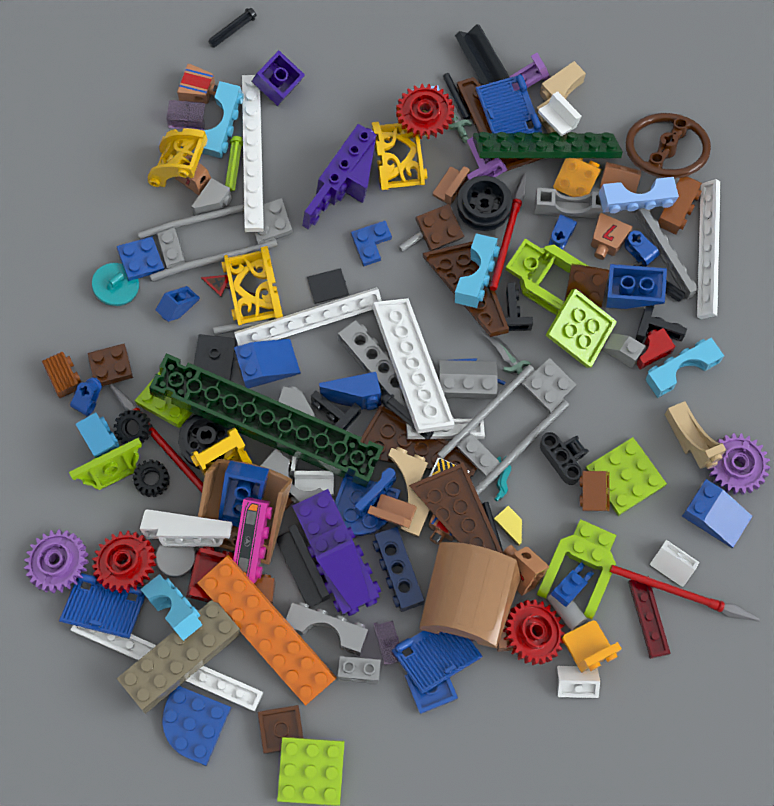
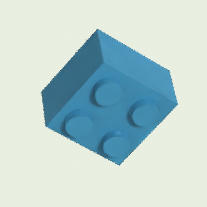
[76,413,120,458]

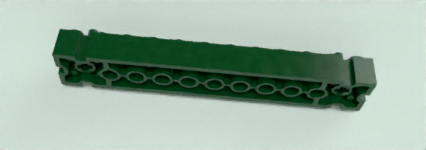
[149,353,383,487]

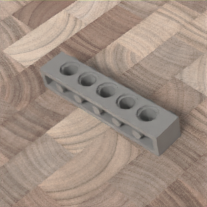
[338,320,409,410]

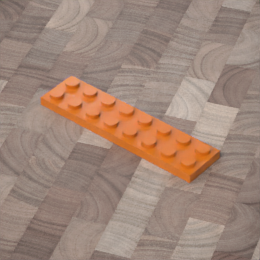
[198,555,337,706]

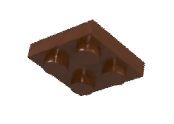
[415,204,464,251]
[565,263,609,307]
[88,343,133,386]
[258,705,304,754]

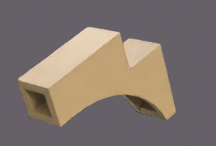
[536,61,586,133]
[665,401,726,469]
[388,447,430,538]

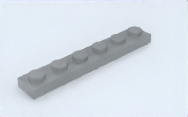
[633,208,697,300]

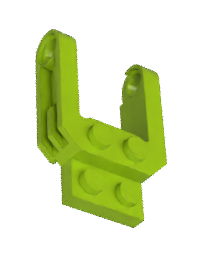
[505,239,588,316]
[537,519,617,620]

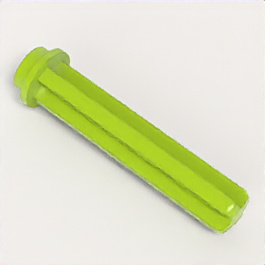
[225,136,243,192]

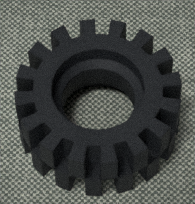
[113,410,152,444]
[133,459,170,497]

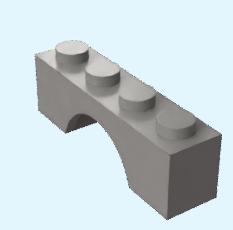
[534,188,609,218]
[261,449,335,504]
[286,602,368,656]

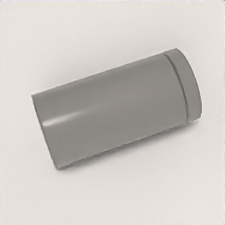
[547,594,587,631]

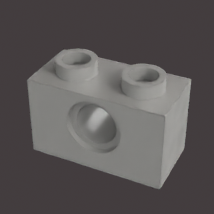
[338,656,381,684]

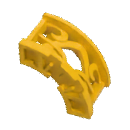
[372,122,428,190]
[148,128,208,187]
[221,246,283,326]
[190,427,252,483]

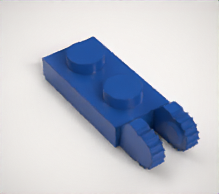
[355,467,397,517]
[551,563,594,607]

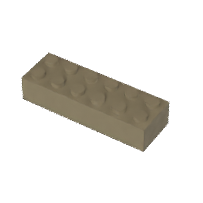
[116,600,242,714]

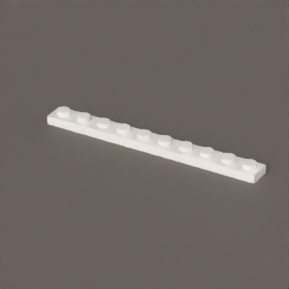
[242,75,264,232]
[71,625,263,712]

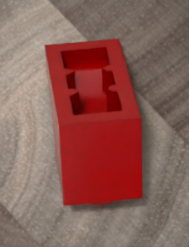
[636,328,676,370]

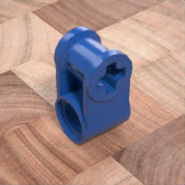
[549,214,577,250]
[624,230,660,266]
[70,377,102,416]

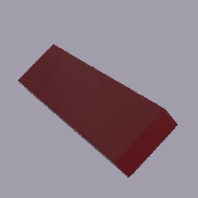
[628,576,671,659]

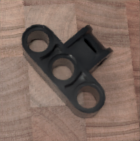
[540,432,589,485]

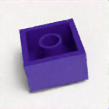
[251,50,305,106]

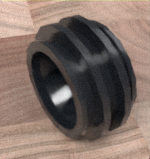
[457,175,513,231]
[178,414,233,470]

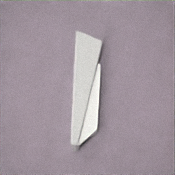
[140,509,233,547]

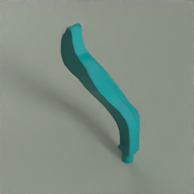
[494,456,511,501]

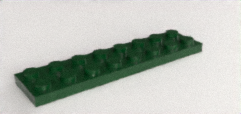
[473,132,623,158]

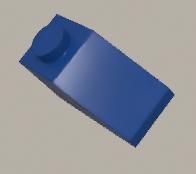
[155,286,200,322]

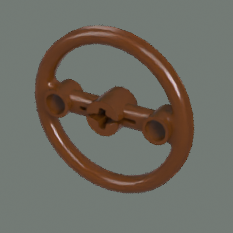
[626,113,711,179]

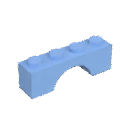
[599,177,679,213]

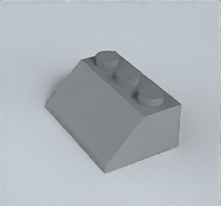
[439,360,497,399]

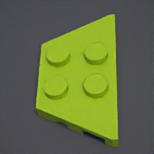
[69,438,142,490]

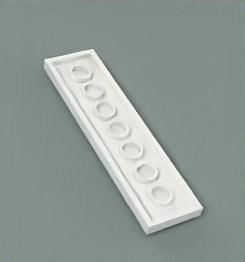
[372,298,455,433]

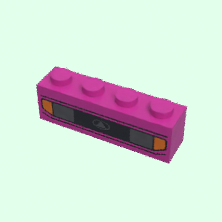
[233,497,273,583]

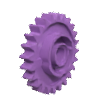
[708,433,770,495]
[24,529,89,594]

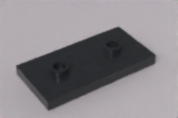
[194,334,236,380]

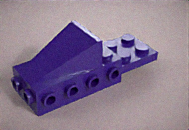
[302,124,377,230]
[292,489,381,616]

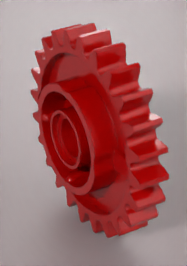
[396,84,454,139]
[92,531,157,594]
[503,599,565,665]

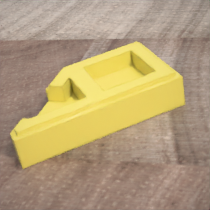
[494,506,522,546]

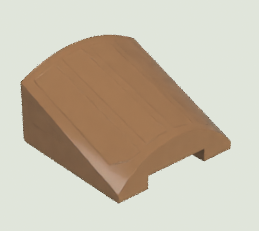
[198,459,293,565]
[419,542,521,649]

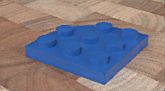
[335,474,401,536]
[162,686,231,766]

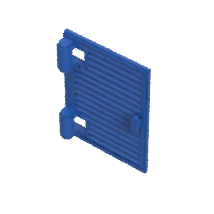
[476,74,542,133]
[59,573,145,639]
[391,631,483,694]

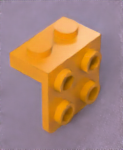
[553,158,602,197]
[562,620,622,673]

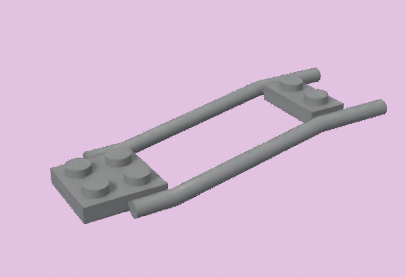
[138,198,293,282]
[437,358,576,495]

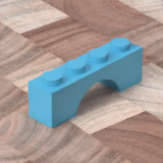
[202,81,244,159]
[455,234,500,308]
[645,337,724,398]
[140,574,202,641]

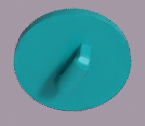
[92,263,139,306]

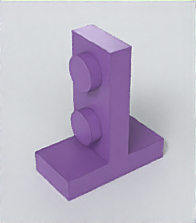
[509,53,550,91]
[467,137,507,180]

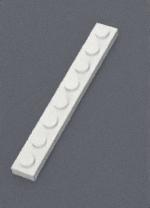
[697,179,720,319]
[234,287,382,346]

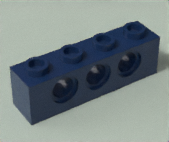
[372,527,424,612]

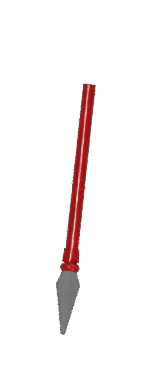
[490,173,526,291]
[109,384,204,493]
[609,565,760,621]

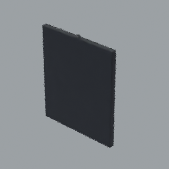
[307,268,349,304]

